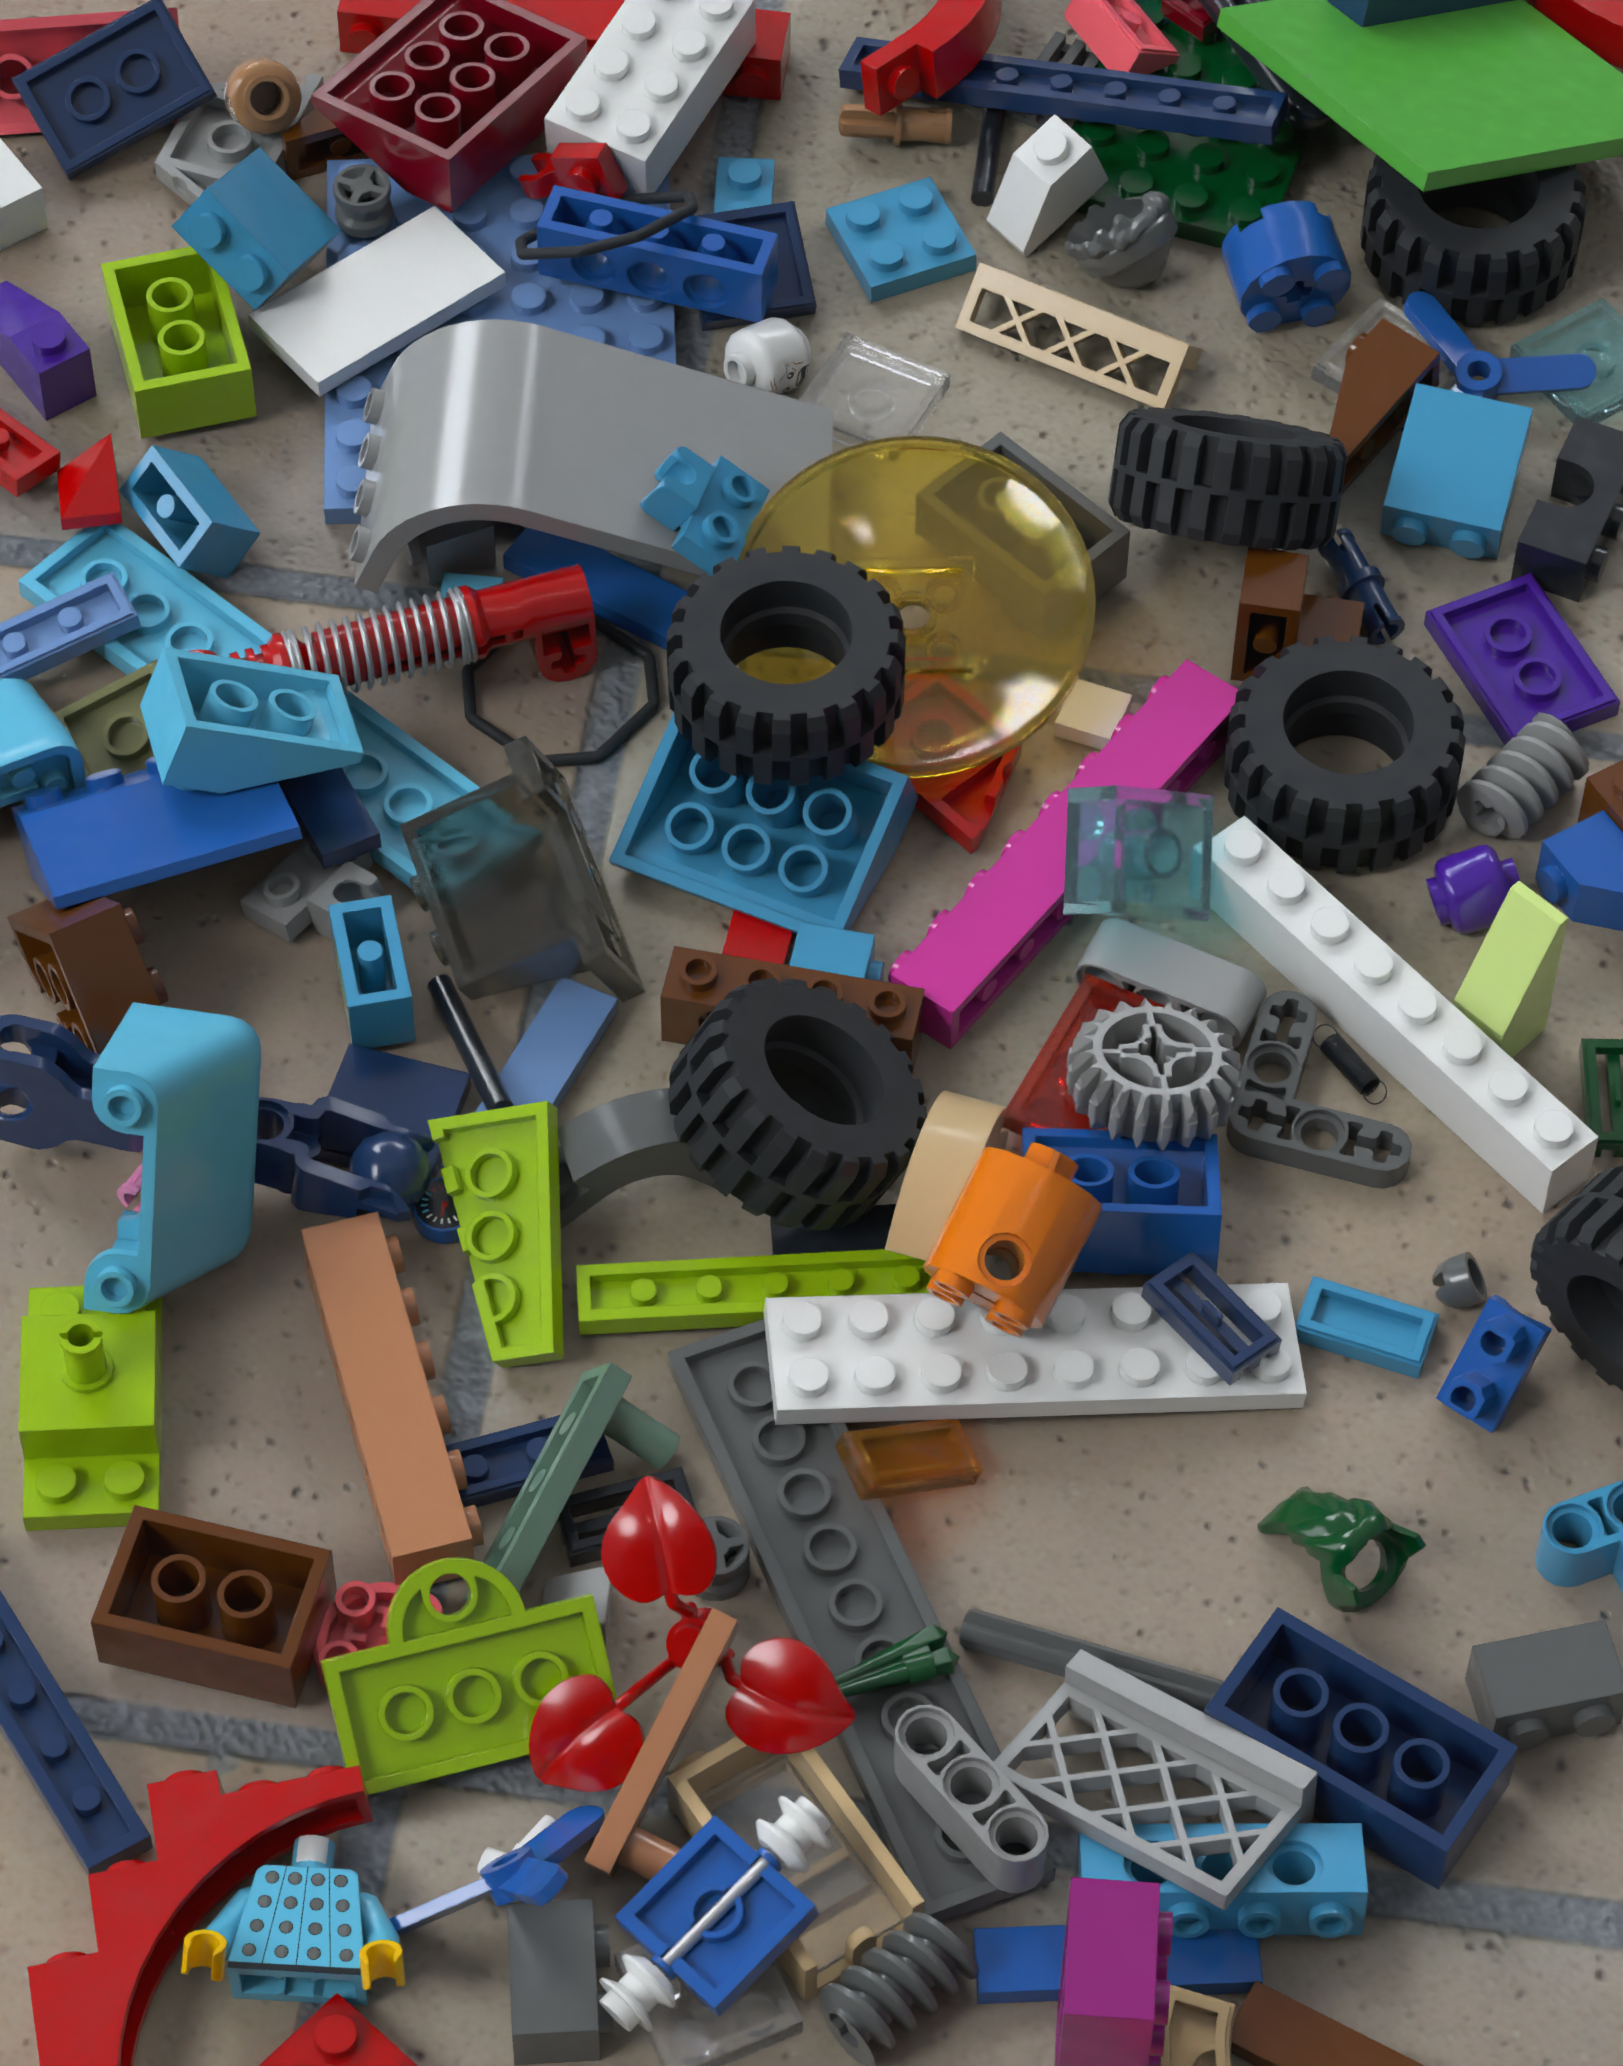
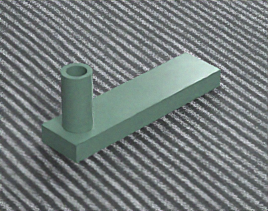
[462,1362,680,1602]

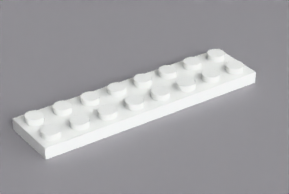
[763,1283,1307,1425]

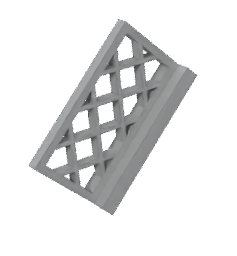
[994,1649,1318,1910]

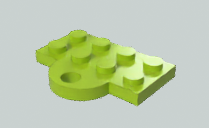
[320,1557,617,1795]

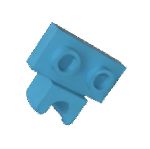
[640,446,770,576]

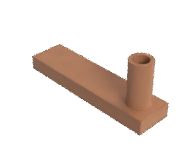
[584,1607,739,1880]

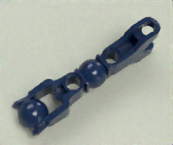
[0,1014,435,1222]

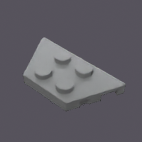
[155,74,324,205]

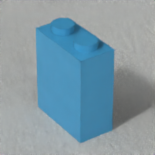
[171,147,341,311]
[1381,383,1533,559]

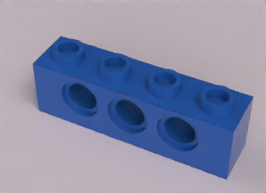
[536,185,778,322]

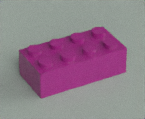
[1054,1877,1173,2066]

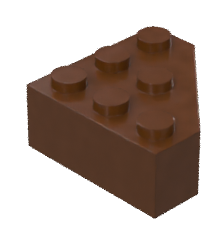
[7,897,169,1055]

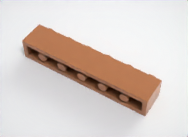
[301,1212,484,1585]

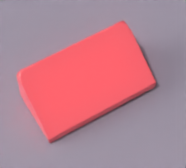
[1064,0,1180,74]

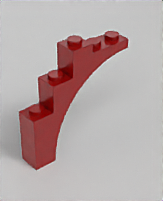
[27,1765,373,2066]

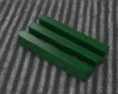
[1579,1038,1623,1158]

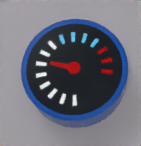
[412,1177,460,1244]

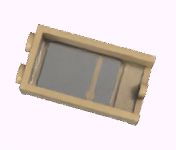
[667,1734,925,2003]

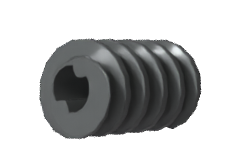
[819,1912,980,2066]

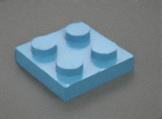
[825,177,976,303]

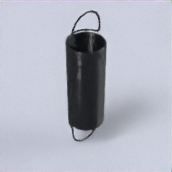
[1313,1024,1387,1105]

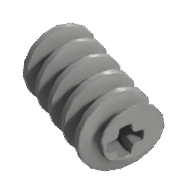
[1456,712,1589,839]

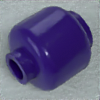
[1426,845,1520,935]

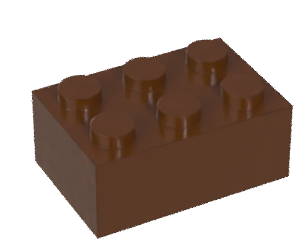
[91,1505,337,1708]

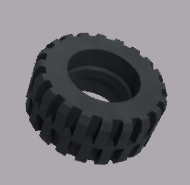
[1360,155,1587,327]
[1108,407,1348,550]
[666,546,906,786]
[1223,635,1466,874]
[668,978,927,1230]
[1530,1166,1623,1391]

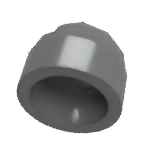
[1432,1252,1487,1308]

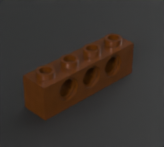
[660,946,925,1077]

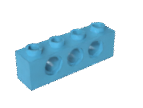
[1076,1823,1368,1938]

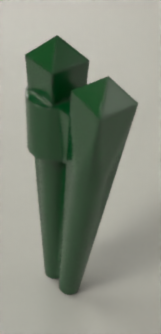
[835,1624,960,1697]

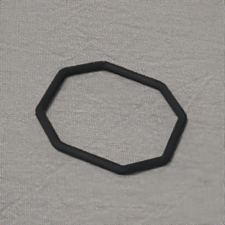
[515,190,698,260]
[461,613,660,767]

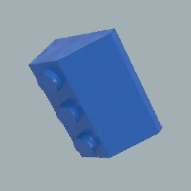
[1021,1127,1222,1277]

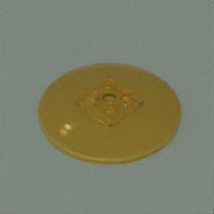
[738,435,1096,779]

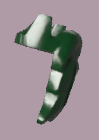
[1257,1486,1426,1612]

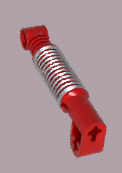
[189,564,598,695]

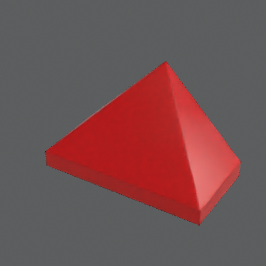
[57,433,122,530]

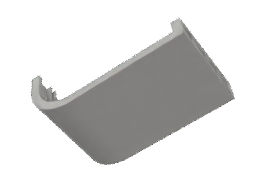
[349,319,833,593]

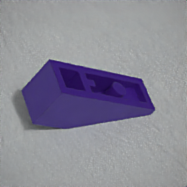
[0,281,97,421]

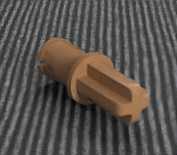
[839,103,952,146]

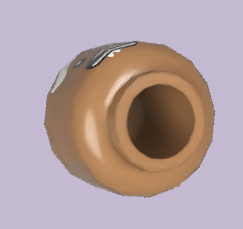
[224,57,302,135]

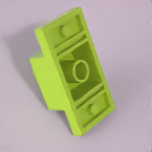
[18,1285,163,1531]

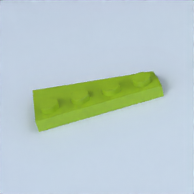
[427,1101,564,1368]

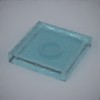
[1509,298,1623,424]

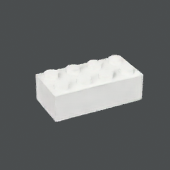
[544,0,756,195]

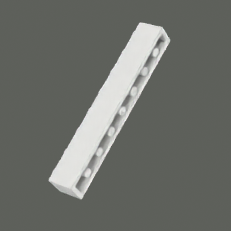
[1193,816,1599,1214]

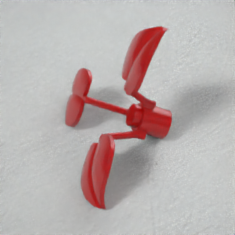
[529,1475,856,1792]

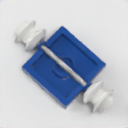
[599,1796,832,2032]

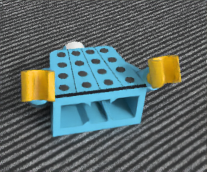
[181,1835,406,2006]

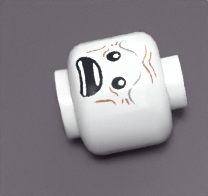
[724,317,812,395]

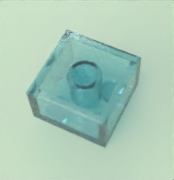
[1063,785,1214,923]

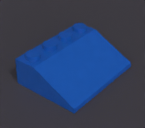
[11,757,302,910]

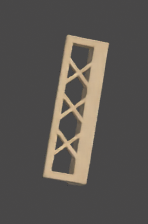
[955,262,1203,409]

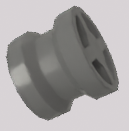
[333,164,393,238]
[696,1516,750,1601]

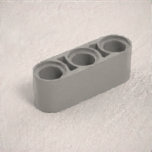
[1074,918,1267,1048]
[894,1705,1049,1893]

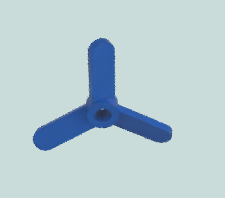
[1403,291,1596,400]
[390,1805,605,1935]

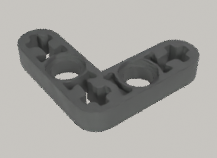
[1226,990,1412,1189]

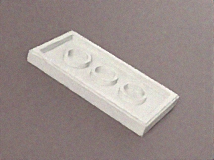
[248,206,506,397]

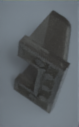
[400,735,645,1002]

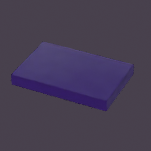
[1424,573,1620,745]

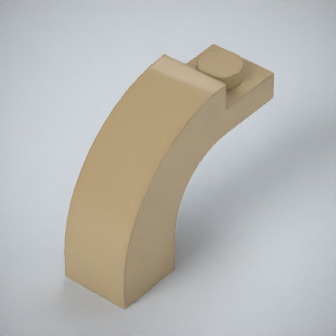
[885,1090,1010,1261]

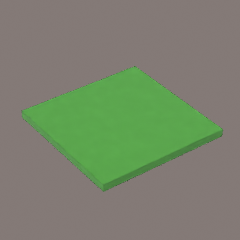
[1217,0,1623,192]

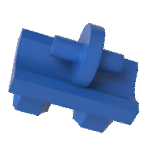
[1436,1295,1552,1433]

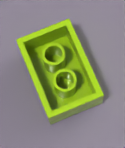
[101,246,257,439]

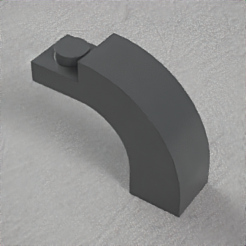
[558,1088,716,1229]

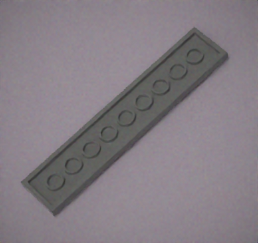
[668,1319,1056,1923]

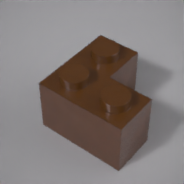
[1230,547,1364,681]

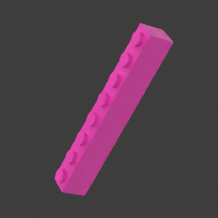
[888,659,1238,1049]

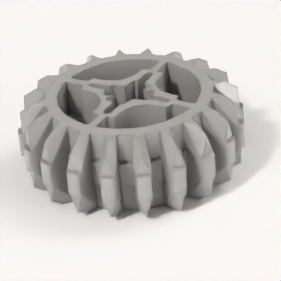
[1066,998,1242,1151]

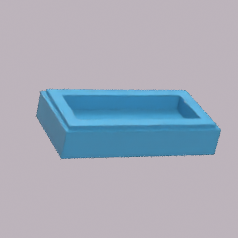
[1295,1276,1439,1379]

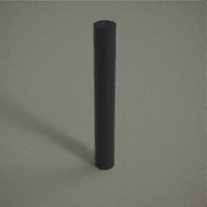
[971,107,1006,207]
[428,974,514,1110]

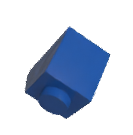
[1535,810,1623,931]

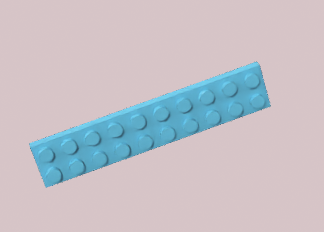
[18,523,542,922]

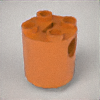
[923,1142,1103,1337]

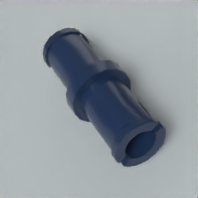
[1317,528,1405,645]

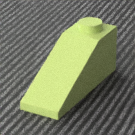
[1453,881,1568,1058]

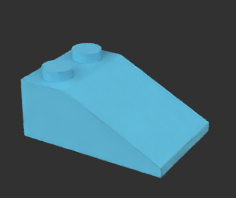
[140,647,364,794]

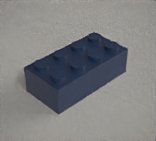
[1204,1607,1518,1890]

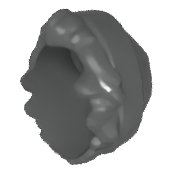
[1064,191,1178,288]

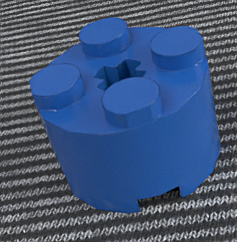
[1222,201,1351,333]

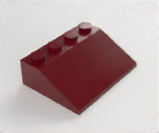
[311,0,587,213]

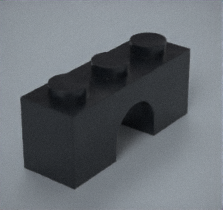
[1511,416,1623,603]

